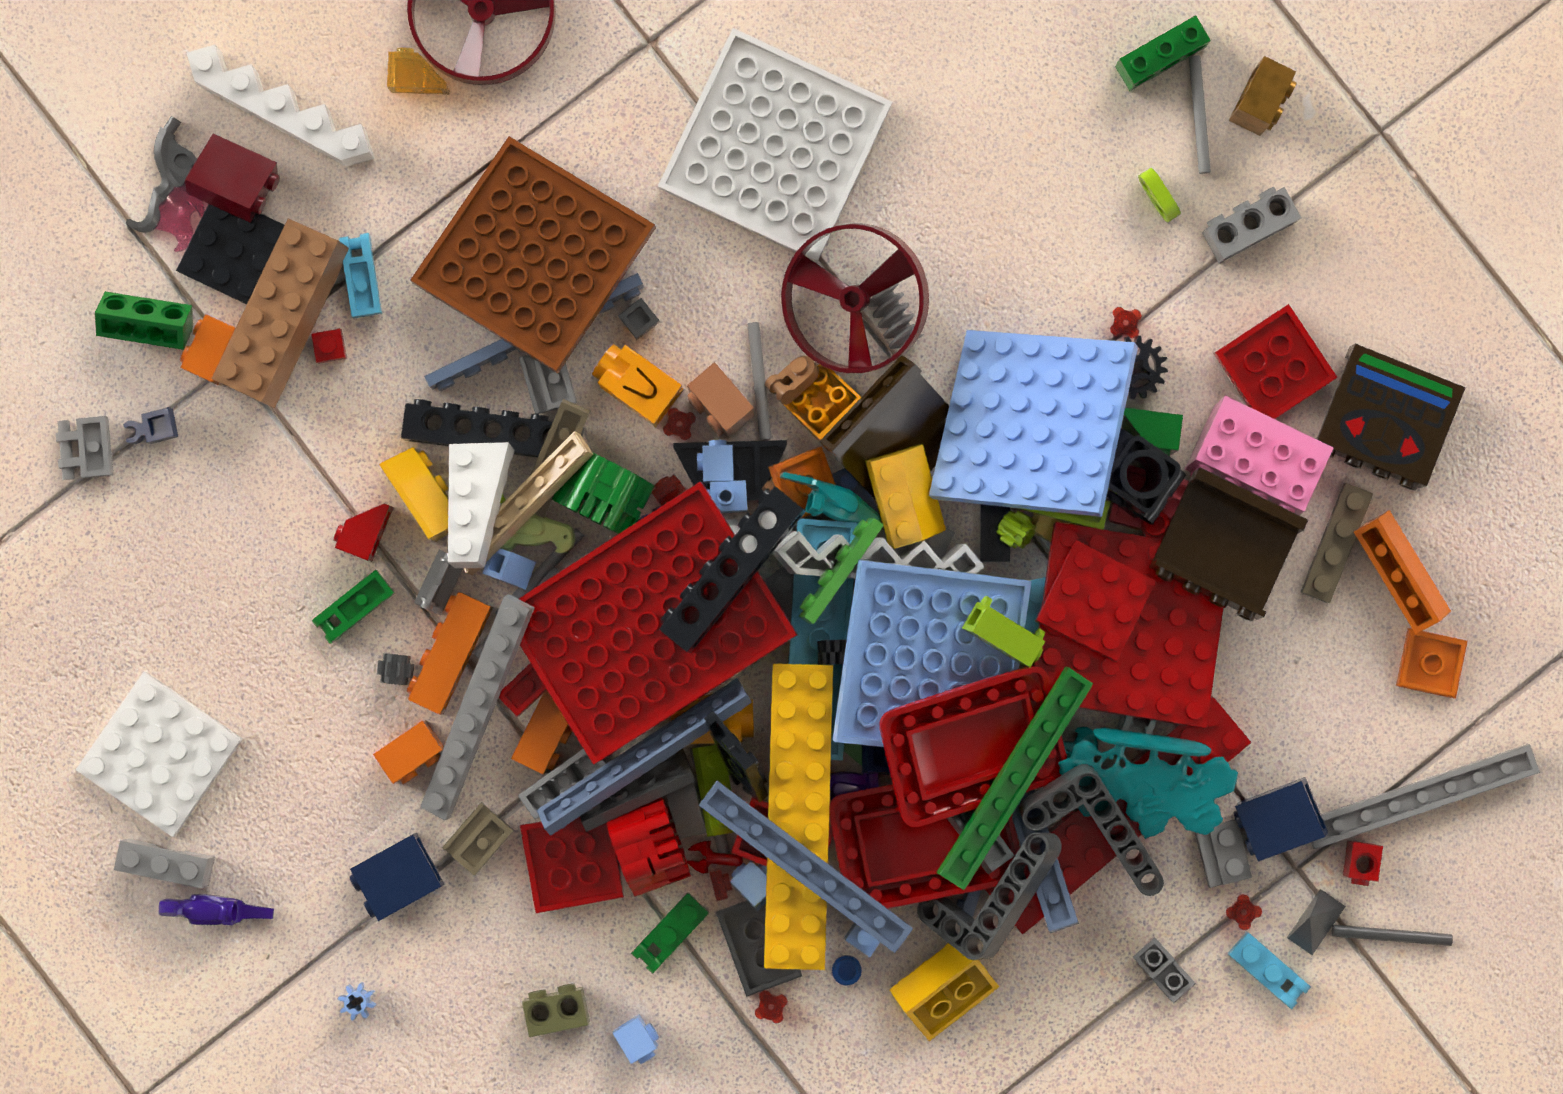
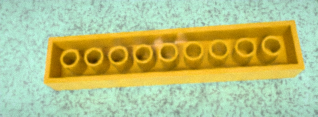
[764,663,833,970]

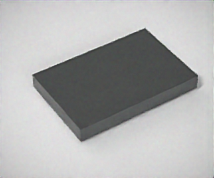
[716,901,802,997]

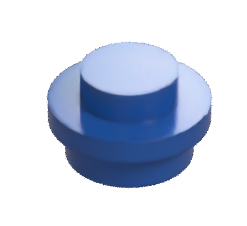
[832,955,862,986]

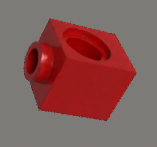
[1343,840,1383,886]

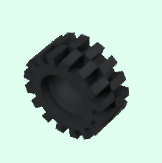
[817,640,847,665]

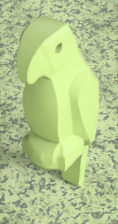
[501,514,575,553]

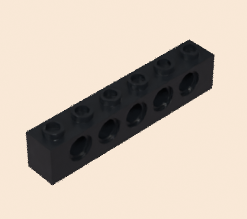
[401,399,584,458]
[659,486,806,653]

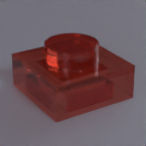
[652,474,686,506]
[709,868,733,902]

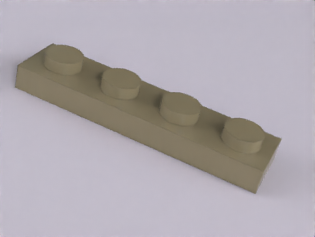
[530,399,590,518]
[1301,483,1373,603]

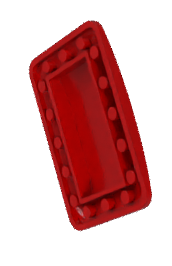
[879,666,1067,828]
[829,784,1020,909]

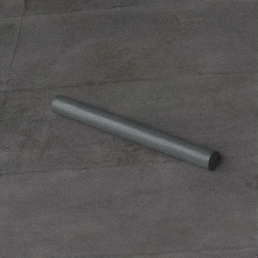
[1332,925,1453,946]

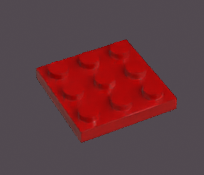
[1213,304,1338,419]
[1035,540,1156,662]
[520,816,624,913]

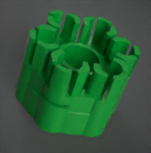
[551,452,655,534]

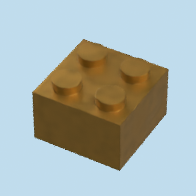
[1229,56,1297,136]

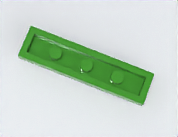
[799,518,884,624]

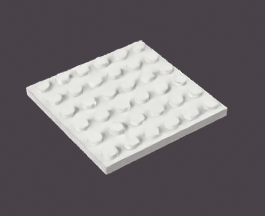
[658,28,892,262]

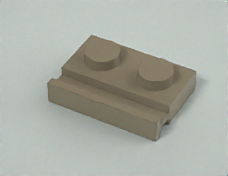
[442,802,514,876]

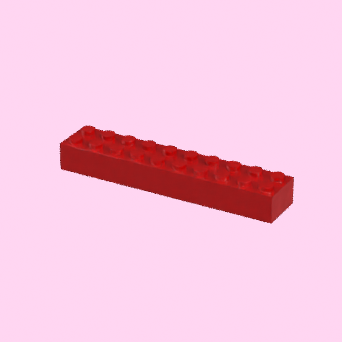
[985,696,1252,935]

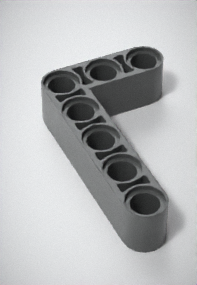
[1019,764,1164,896]
[917,833,1062,960]

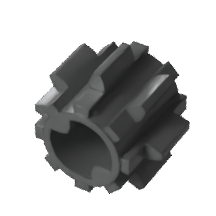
[377,653,414,685]

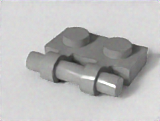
[56,416,113,480]

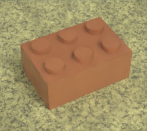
[687,362,755,439]

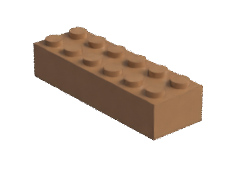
[212,218,349,408]

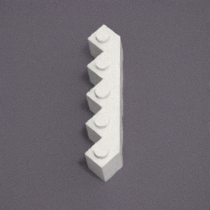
[187,44,375,167]
[772,531,984,578]

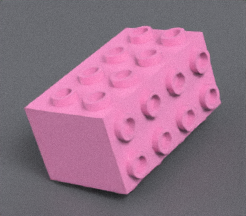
[1185,396,1333,515]

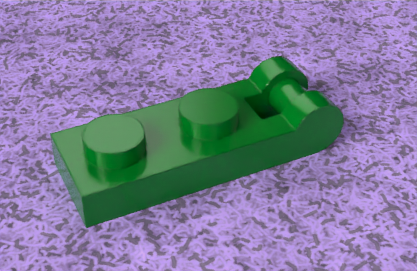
[312,570,395,644]
[631,892,710,974]

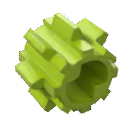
[997,510,1037,549]

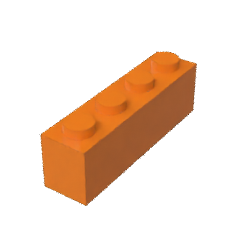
[1354,510,1451,634]
[407,592,494,715]
[511,690,572,774]

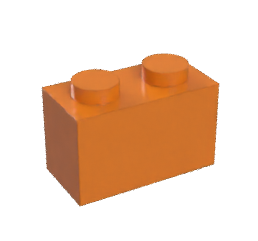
[180,314,235,385]
[373,720,444,785]

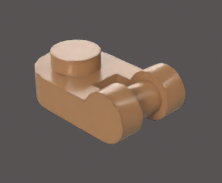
[765,356,819,405]

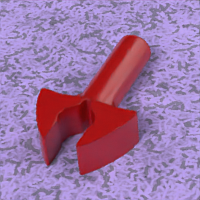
[687,841,743,874]

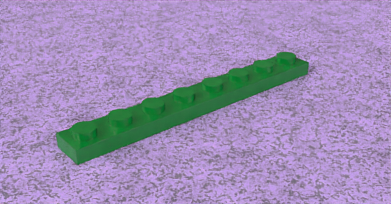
[936,667,1093,890]

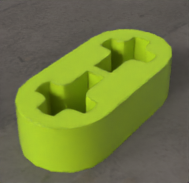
[1138,168,1181,222]

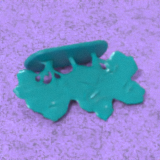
[1058,728,1238,839]

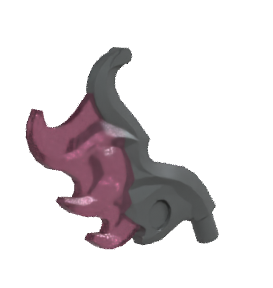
[126,116,205,252]

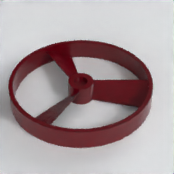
[407,0,556,85]
[781,223,929,373]

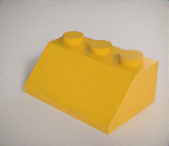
[865,444,946,549]
[379,447,449,542]
[889,943,999,1041]

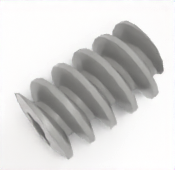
[868,283,924,349]

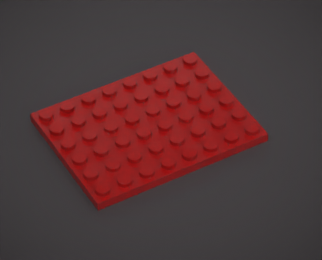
[519,481,798,765]

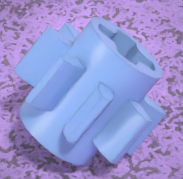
[338,982,376,1021]

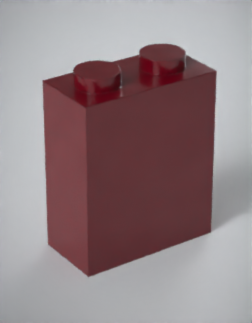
[185,133,280,223]

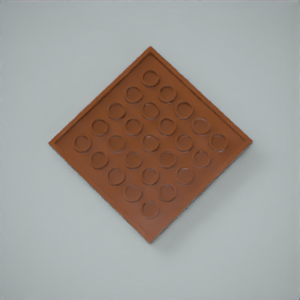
[410,136,656,374]

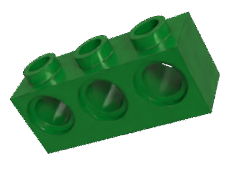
[1115,15,1211,91]
[95,291,193,350]

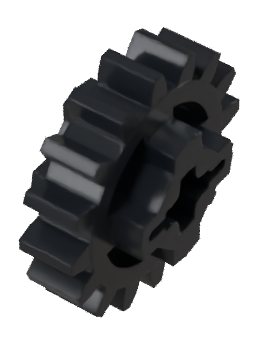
[1124,335,1168,400]

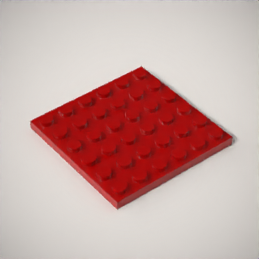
[1033,522,1224,729]

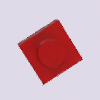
[311,328,347,364]

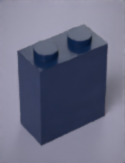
[1234,777,1328,862]
[349,833,445,921]

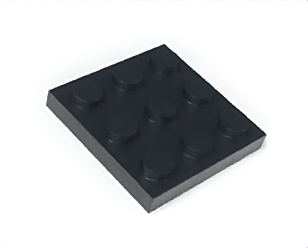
[176,204,285,305]

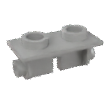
[414,549,463,615]

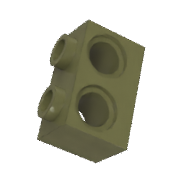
[522,983,590,1037]

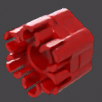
[607,797,691,897]

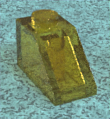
[387,47,450,95]

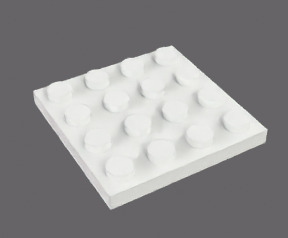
[76,672,243,837]

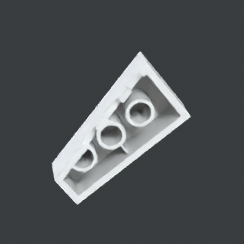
[448,442,515,569]

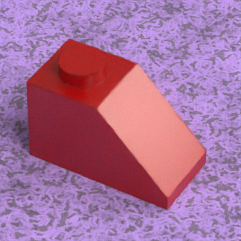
[333,503,394,562]

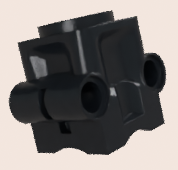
[1106,428,1186,525]

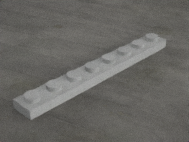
[420,594,534,821]
[1311,744,1540,849]

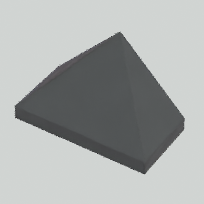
[1287,889,1346,955]

